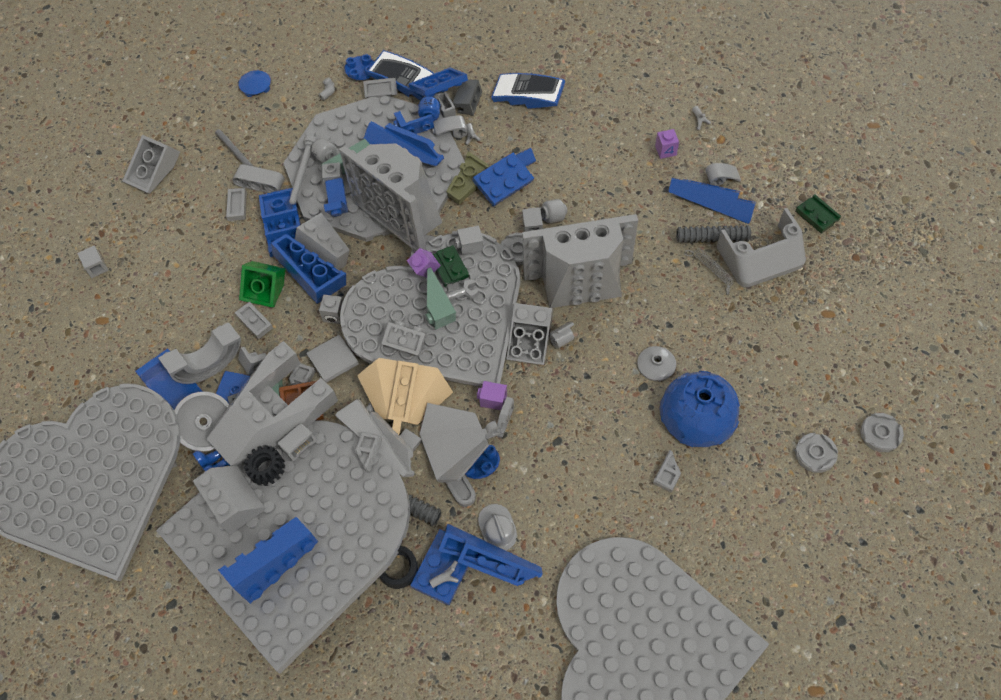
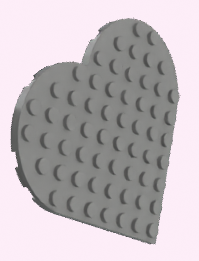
[340,231,520,387]
[0,384,180,581]
[556,537,769,700]

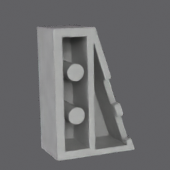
[295,212,350,270]

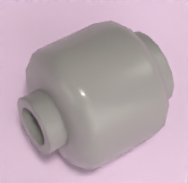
[311,138,337,163]
[540,199,567,224]

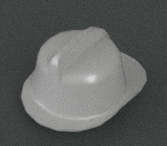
[478,504,517,551]

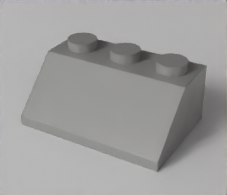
[193,465,266,535]

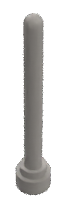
[289,135,318,205]

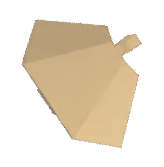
[357,358,453,436]

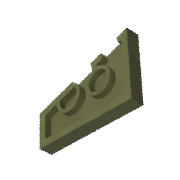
[446,151,490,205]

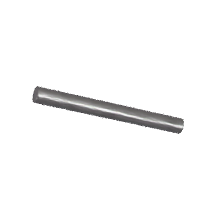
[215,129,254,167]

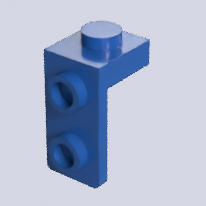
[393,111,434,134]
[324,178,348,216]

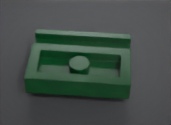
[795,194,841,234]
[433,245,469,287]

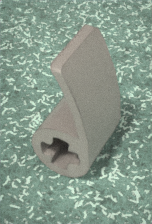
[434,115,468,138]
[705,163,741,186]
[549,322,574,349]

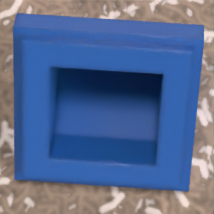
[516,148,536,167]

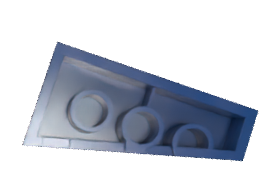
[271,234,346,304]
[218,517,318,604]

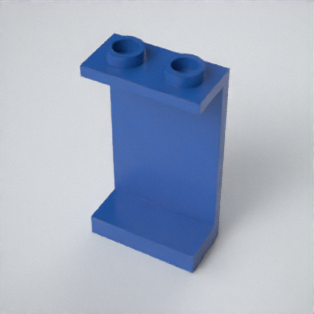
[135,349,203,410]

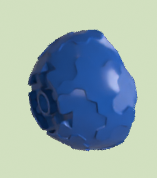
[659,371,740,447]

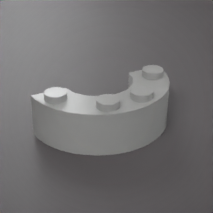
[158,322,241,384]

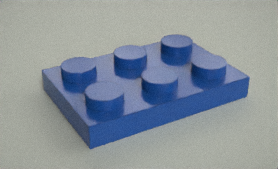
[409,67,468,97]
[472,152,534,207]
[410,529,468,606]

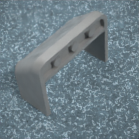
[717,208,806,287]

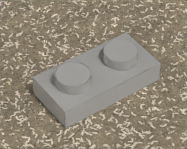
[235,302,273,339]

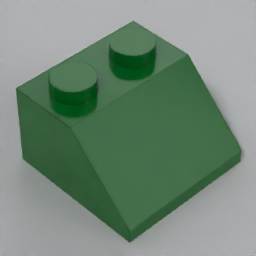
[239,261,286,308]

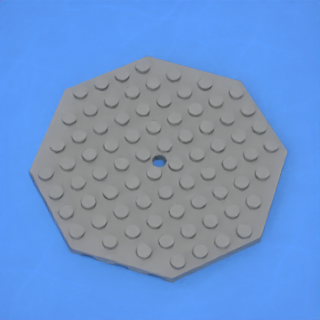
[283,96,465,242]

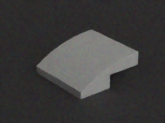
[306,335,359,383]

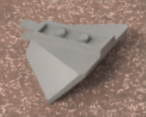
[420,403,501,483]

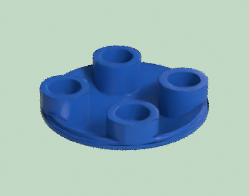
[345,54,374,80]
[239,70,271,97]
[465,445,500,479]

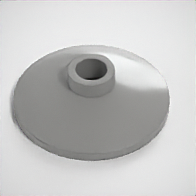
[637,346,676,381]

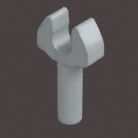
[446,280,479,300]

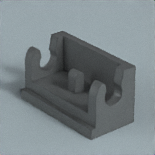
[453,80,482,116]

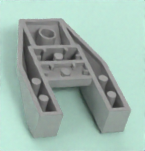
[207,341,338,466]

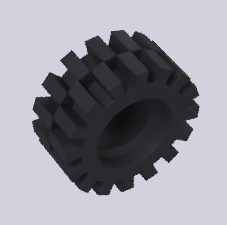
[244,445,285,486]

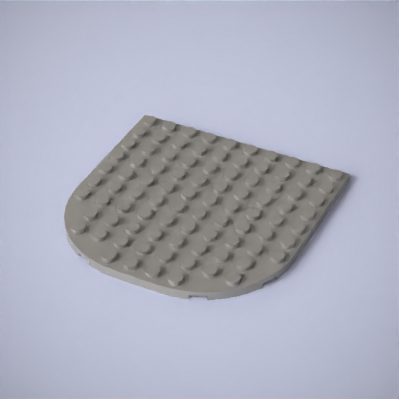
[156,421,410,674]

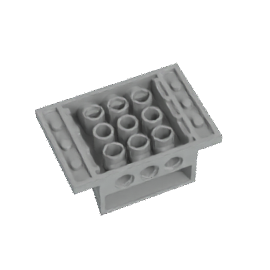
[339,143,442,251]
[522,214,638,308]

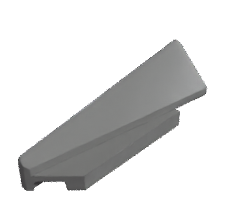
[335,399,415,477]

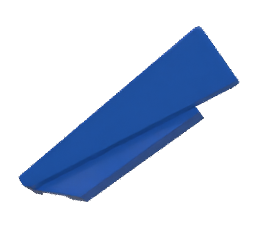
[363,121,444,166]
[669,178,756,224]
[438,524,543,586]

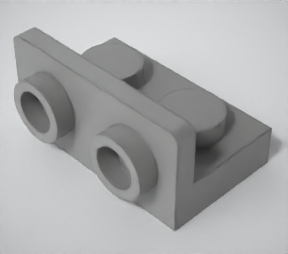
[381,320,428,356]

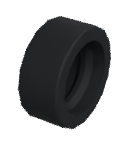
[380,545,418,589]

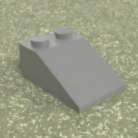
[123,135,180,194]

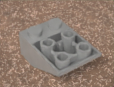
[506,303,554,365]

